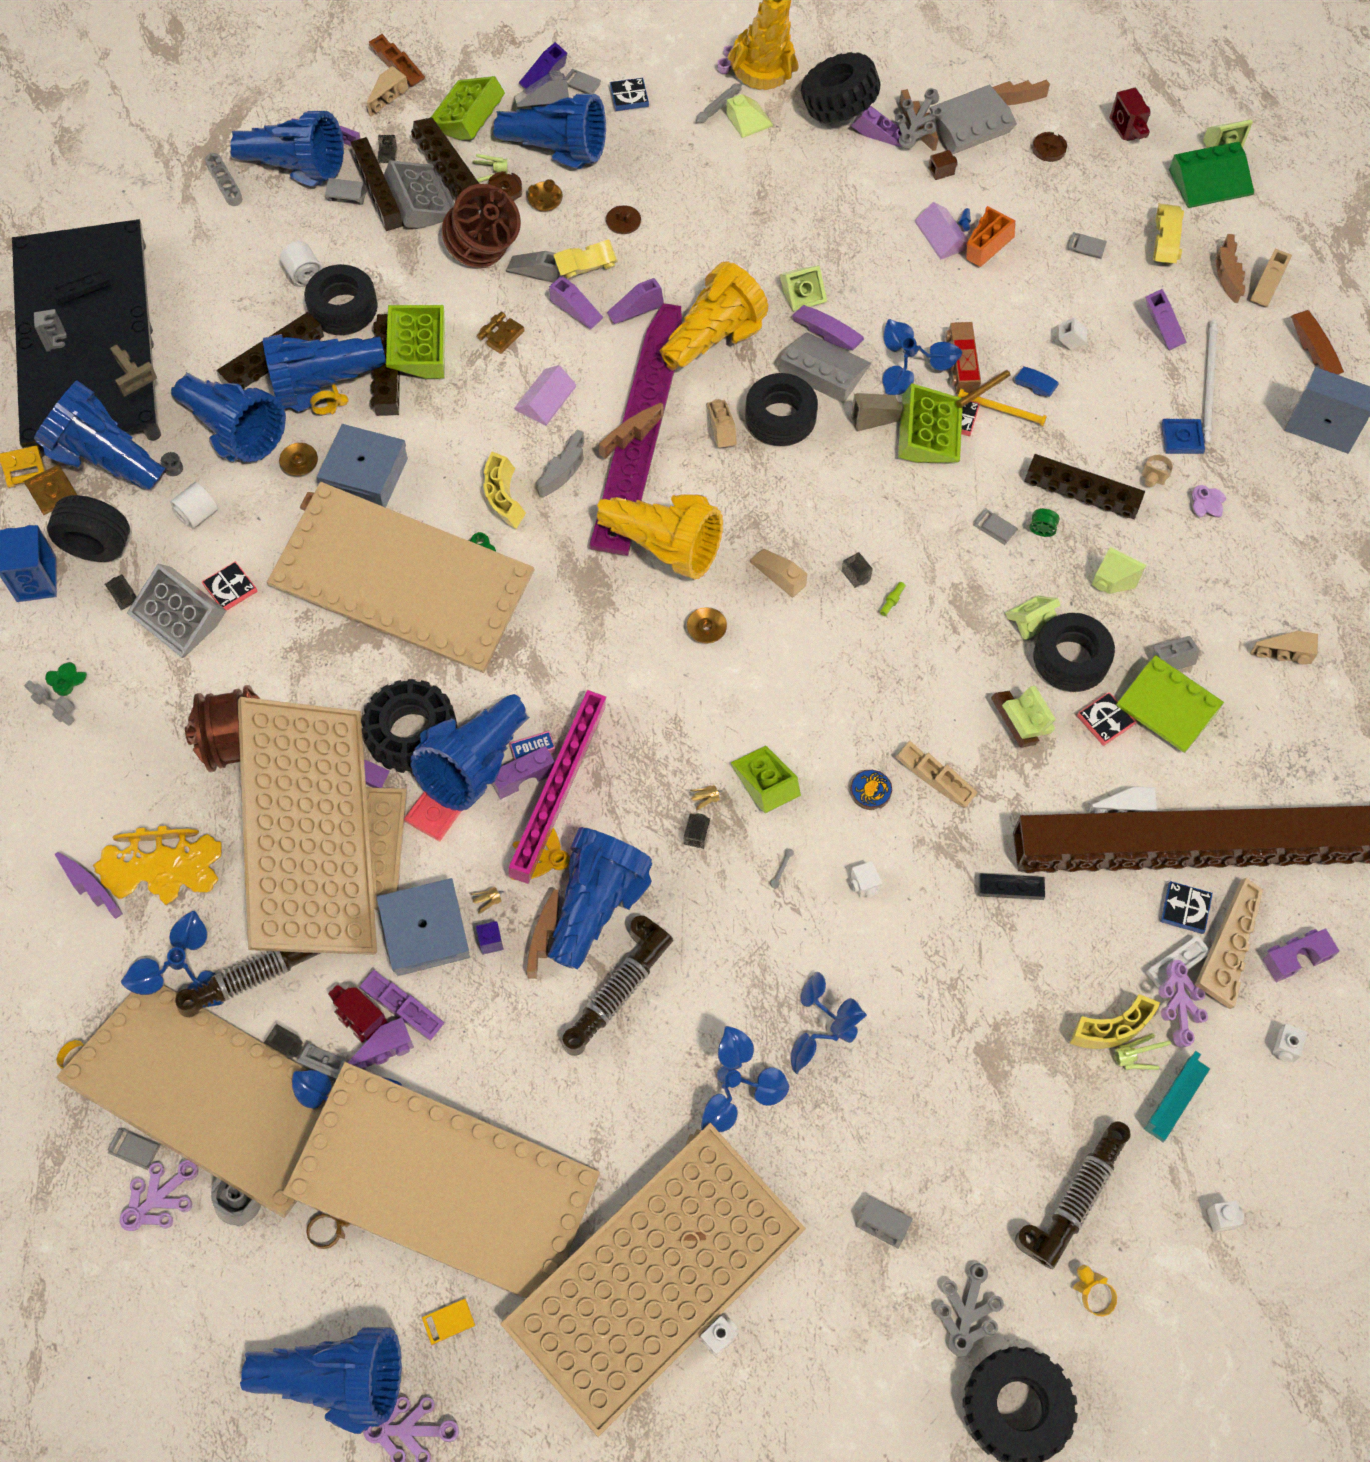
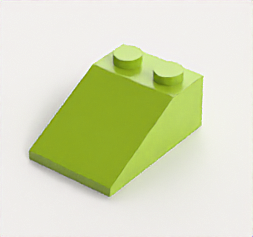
[731,746,801,813]

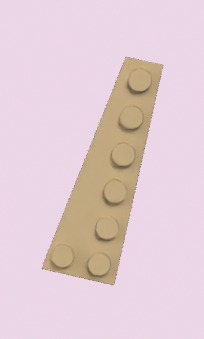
[366,787,407,910]
[1195,878,1263,1009]

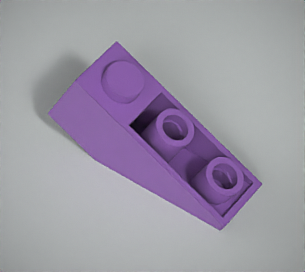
[852,105,902,148]
[549,276,603,329]
[607,278,664,324]
[1145,289,1187,351]
[348,1017,414,1070]

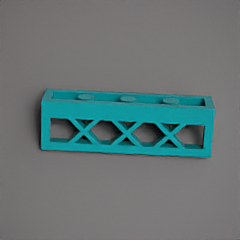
[1144,1051,1210,1142]

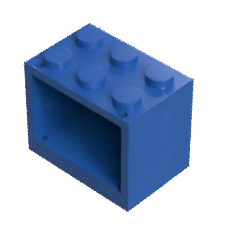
[0,525,57,602]

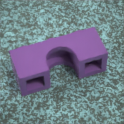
[492,746,555,800]
[1263,928,1339,983]

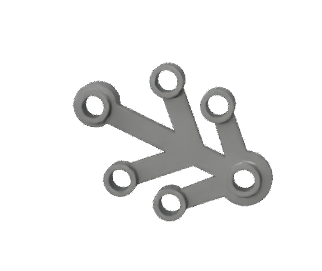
[895,88,944,149]
[24,680,74,726]
[936,1263,1004,1357]

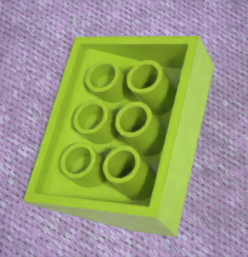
[431,76,505,140]
[386,305,445,378]
[898,383,962,462]
[1116,655,1224,753]

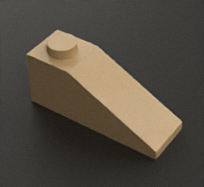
[750,549,808,598]

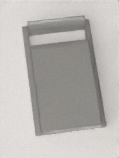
[566,69,601,94]
[1068,232,1107,259]
[974,508,1018,545]
[108,1128,161,1170]

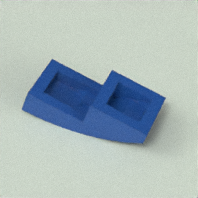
[1015,366,1059,397]

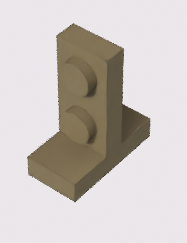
[110,345,158,397]

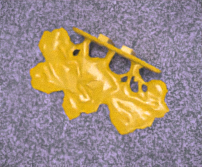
[93,826,222,905]

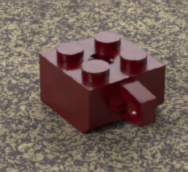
[1110,87,1151,141]
[328,985,388,1043]

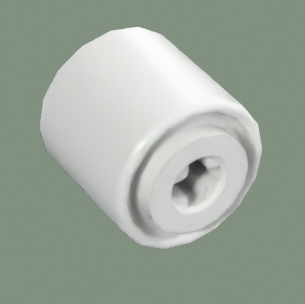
[280,241,322,286]
[170,482,218,528]

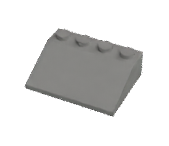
[515,70,569,107]
[929,84,1017,155]
[384,160,454,228]
[779,332,871,403]
[127,564,227,658]

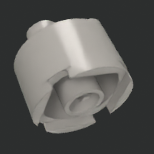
[211,1178,261,1226]

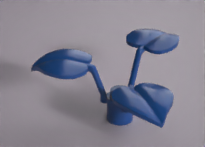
[883,319,962,395]
[121,911,224,1008]
[791,972,867,1074]
[701,1026,790,1132]
[292,1070,402,1109]

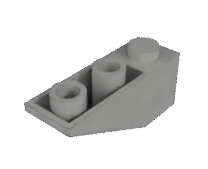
[507,251,561,282]

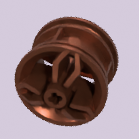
[442,184,521,268]
[185,685,260,772]

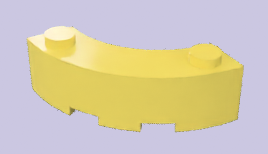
[1152,203,1184,264]
[553,239,618,279]
[483,451,526,529]
[1070,994,1160,1049]

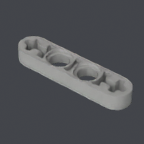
[205,153,243,206]

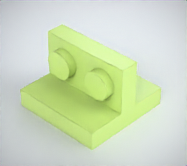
[1005,595,1061,640]
[1002,686,1056,739]

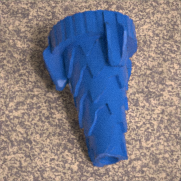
[493,94,606,169]
[230,111,344,187]
[263,334,386,412]
[171,372,286,462]
[34,380,166,489]
[411,694,530,811]
[547,827,652,969]
[240,1327,402,1434]

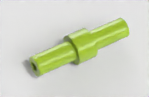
[880,582,906,616]

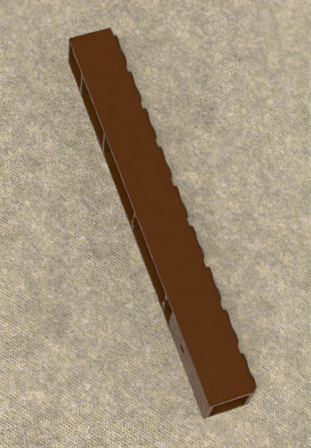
[1013,806,1370,873]

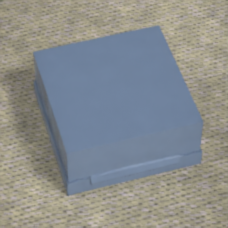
[1285,367,1370,454]
[316,424,408,508]
[376,878,470,976]

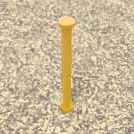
[958,389,1047,426]

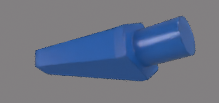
[958,208,971,231]

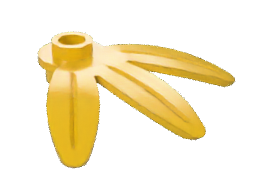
[511,827,570,880]

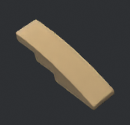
[895,741,978,808]

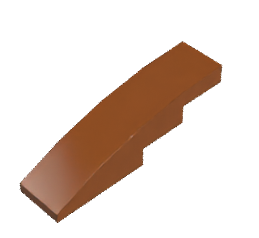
[369,34,425,87]
[1291,310,1344,375]

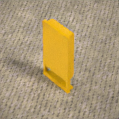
[422,1298,475,1345]

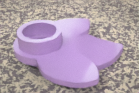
[1192,485,1226,518]

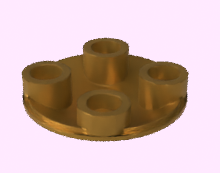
[527,179,563,211]

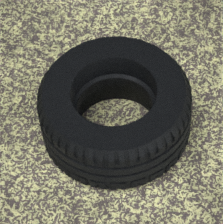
[304,264,378,335]
[745,373,818,446]
[47,495,130,562]
[1033,612,1115,692]

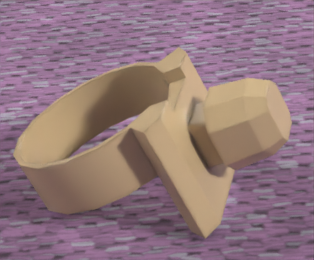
[1142,454,1173,487]

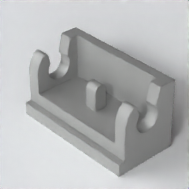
[325,178,367,205]
[34,309,67,351]
[1152,636,1200,670]
[297,1043,350,1082]
[856,1196,913,1249]

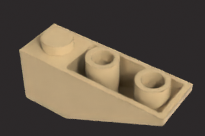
[367,66,408,116]
[1251,248,1292,307]
[707,399,737,448]
[1250,631,1318,664]

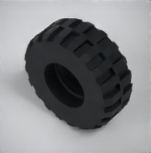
[801,52,881,123]
[361,679,457,773]
[962,1346,1078,1462]

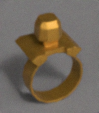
[306,1214,351,1249]

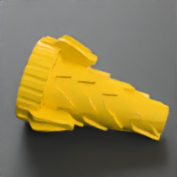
[728,0,799,90]
[659,261,769,371]
[597,494,723,580]

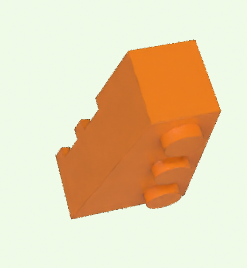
[967,206,1016,267]

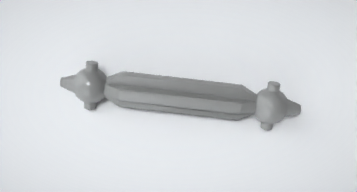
[696,83,742,123]

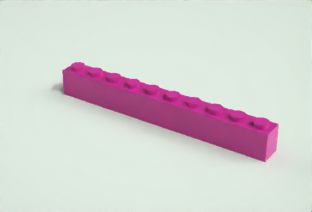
[508,690,607,884]

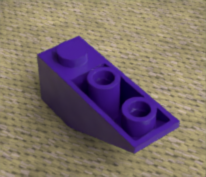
[519,42,568,89]

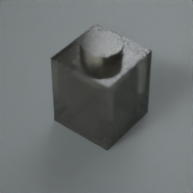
[841,552,873,588]
[104,574,136,611]
[684,813,711,849]
[264,1024,303,1060]

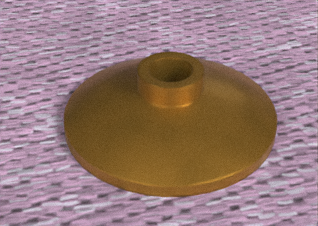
[279,443,318,476]
[687,607,727,643]

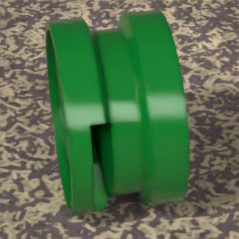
[1029,508,1060,537]

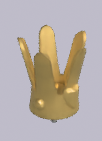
[690,785,723,810]
[471,887,504,914]

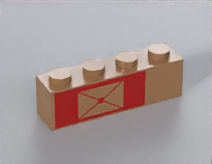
[946,322,981,394]

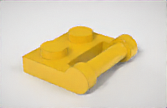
[0,445,46,488]

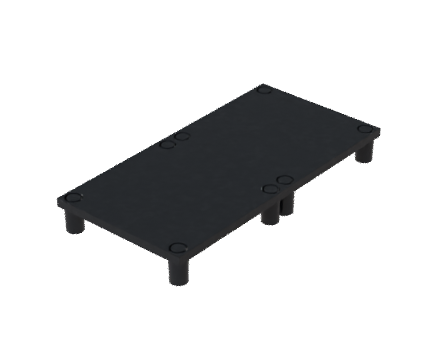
[12,219,161,457]

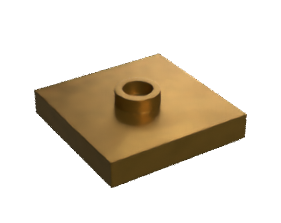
[23,464,77,516]

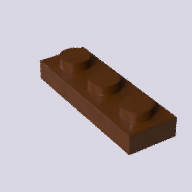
[991,691,1040,748]

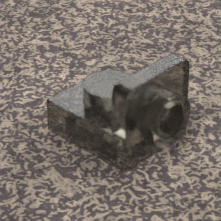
[378,135,398,163]

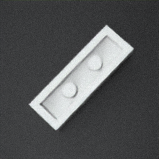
[1146,935,1210,989]

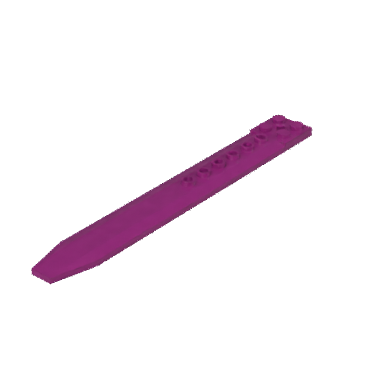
[590,303,682,556]

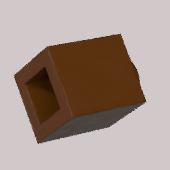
[928,150,958,180]

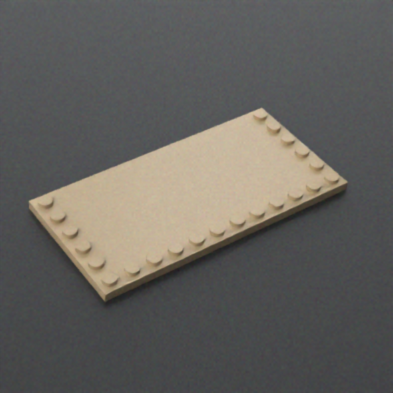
[267,482,535,673]
[238,697,377,955]
[57,985,334,1218]
[283,1062,600,1299]
[500,1123,806,1437]

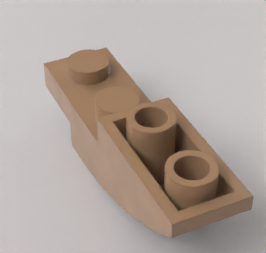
[1216,234,1245,303]

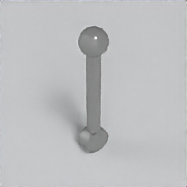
[771,849,794,889]

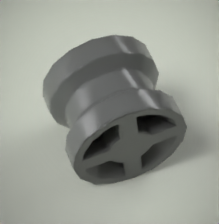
[160,452,183,477]

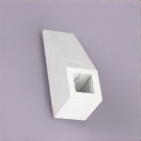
[1089,787,1157,813]

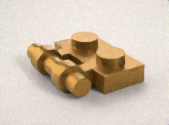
[477,311,525,354]

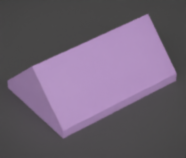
[915,202,968,260]
[514,365,576,426]

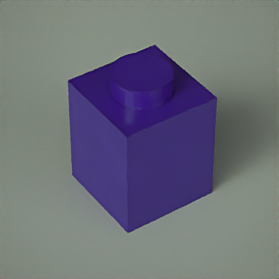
[476,921,504,955]

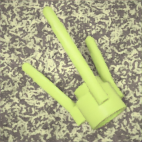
[472,154,508,182]
[1115,1034,1171,1070]

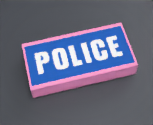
[510,731,556,760]

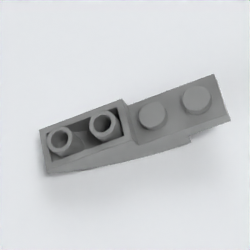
[537,430,584,498]

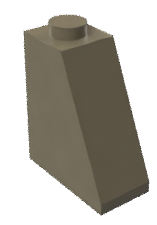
[851,393,903,432]

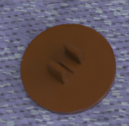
[606,205,641,234]

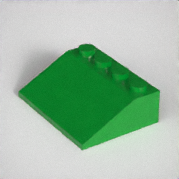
[1169,142,1255,208]

